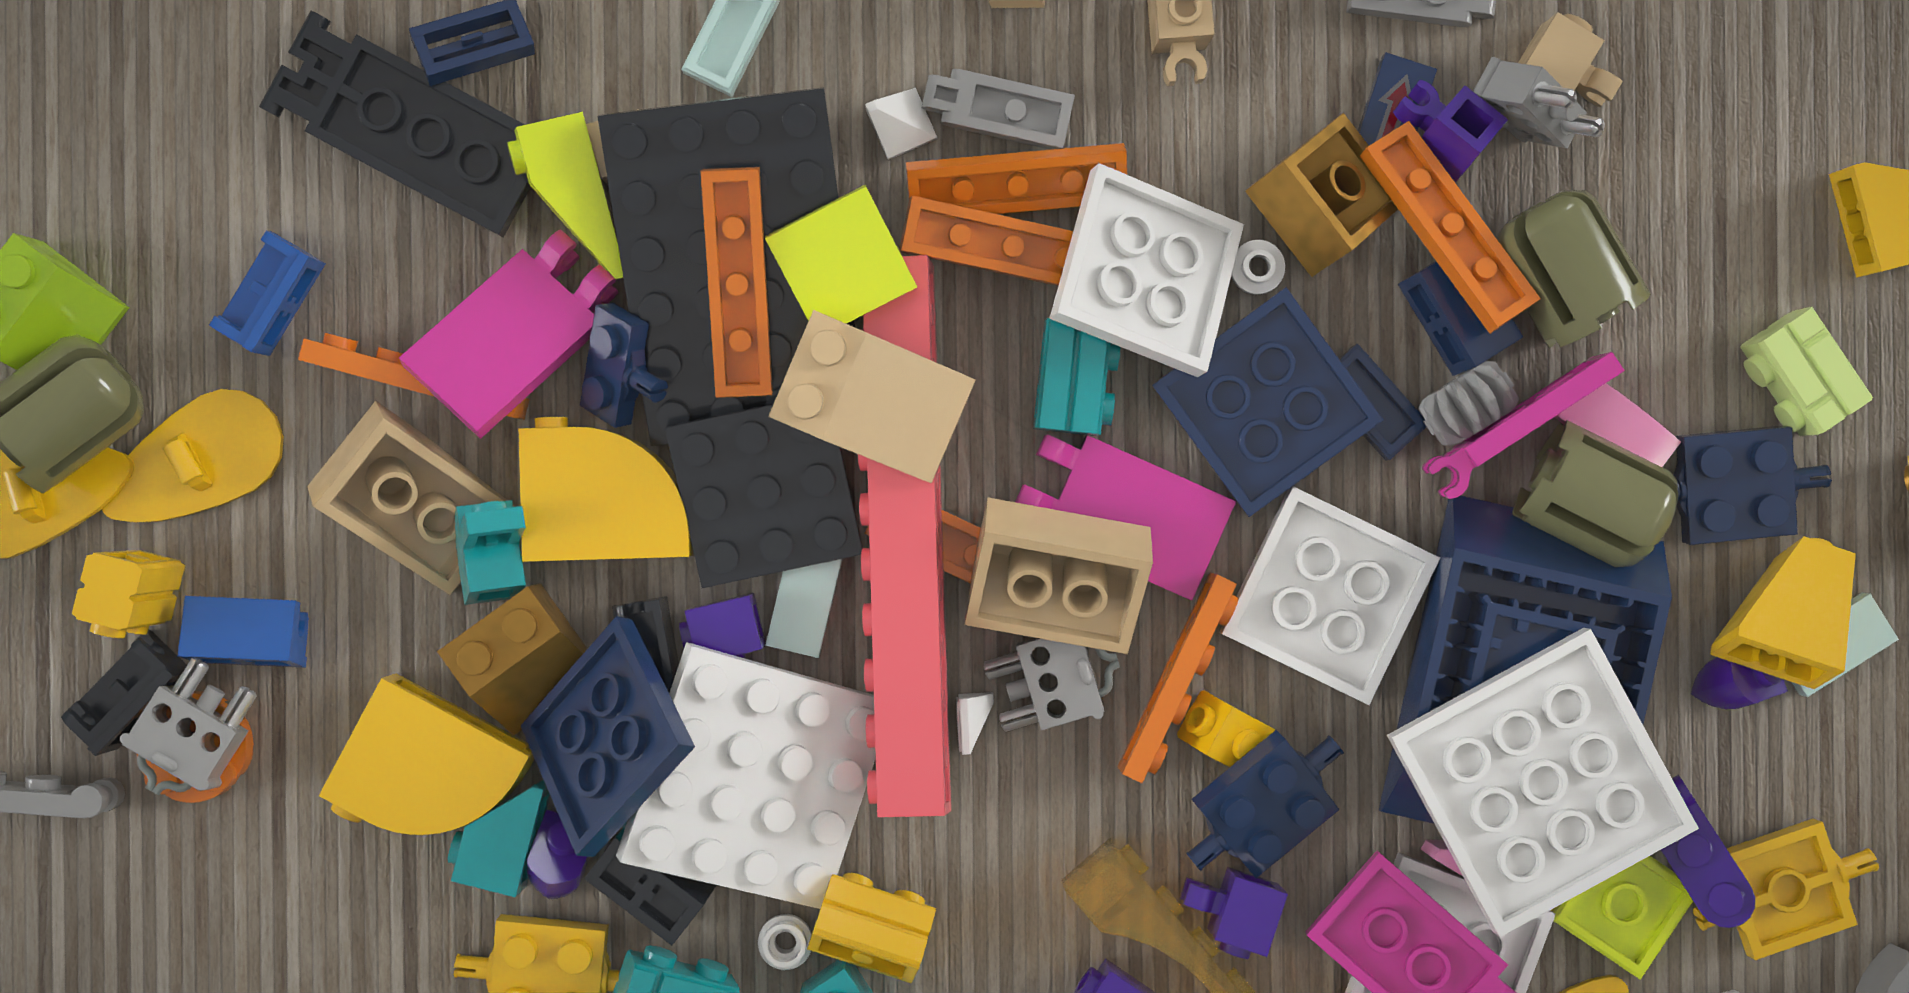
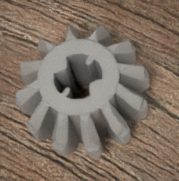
[1418,361,1519,446]

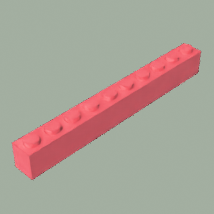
[858,255,951,818]

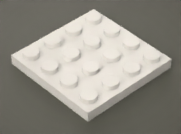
[1387,628,1699,937]
[616,642,876,909]

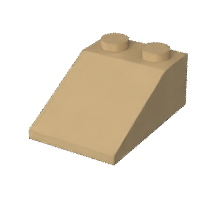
[768,310,976,483]
[307,401,515,595]

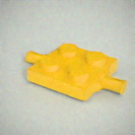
[1693,818,1879,960]
[454,914,620,993]

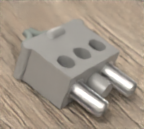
[1473,57,1605,149]
[984,638,1120,732]
[120,658,257,795]

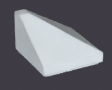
[865,88,937,160]
[956,692,994,755]

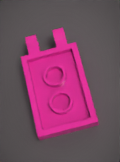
[399,229,618,439]
[1422,352,1625,499]
[1015,434,1236,601]
[1305,850,1517,993]

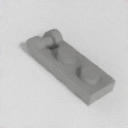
[0,771,125,818]

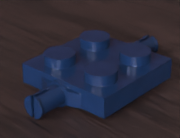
[1673,425,1832,545]
[1186,730,1344,878]

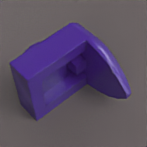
[1691,657,1788,710]
[527,810,590,900]

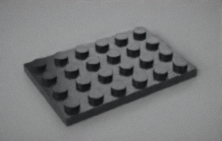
[597,87,856,446]

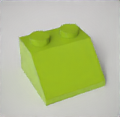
[0,233,130,370]

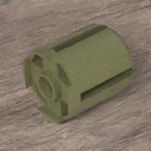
[1496,190,1651,349]
[0,334,144,494]
[1512,420,1678,567]

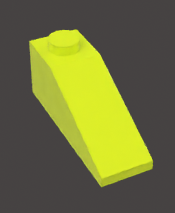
[507,112,623,279]

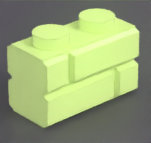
[1740,307,1873,436]

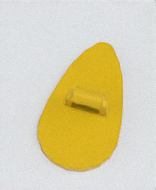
[102,389,284,522]
[0,447,134,559]

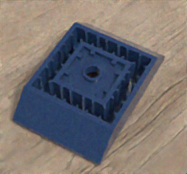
[1379,495,1672,824]

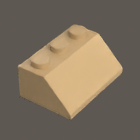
[964,498,1153,654]

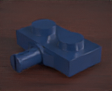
[580,303,668,428]

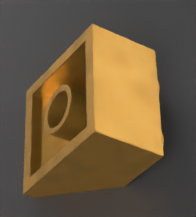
[1245,113,1398,277]
[437,583,588,735]

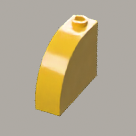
[518,417,694,562]
[319,673,534,835]

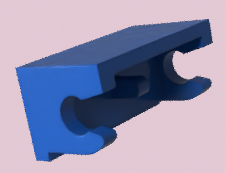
[209,230,326,356]
[178,596,309,668]

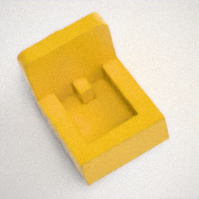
[1177,690,1275,767]

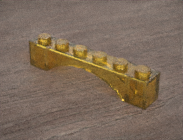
[1061,838,1256,993]

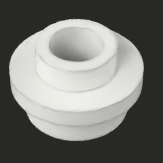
[1231,240,1285,295]
[758,914,812,970]

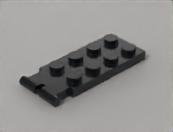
[259,10,531,238]

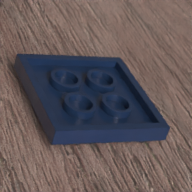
[1152,287,1384,517]
[521,616,695,857]

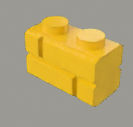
[72,550,185,638]
[807,873,936,983]

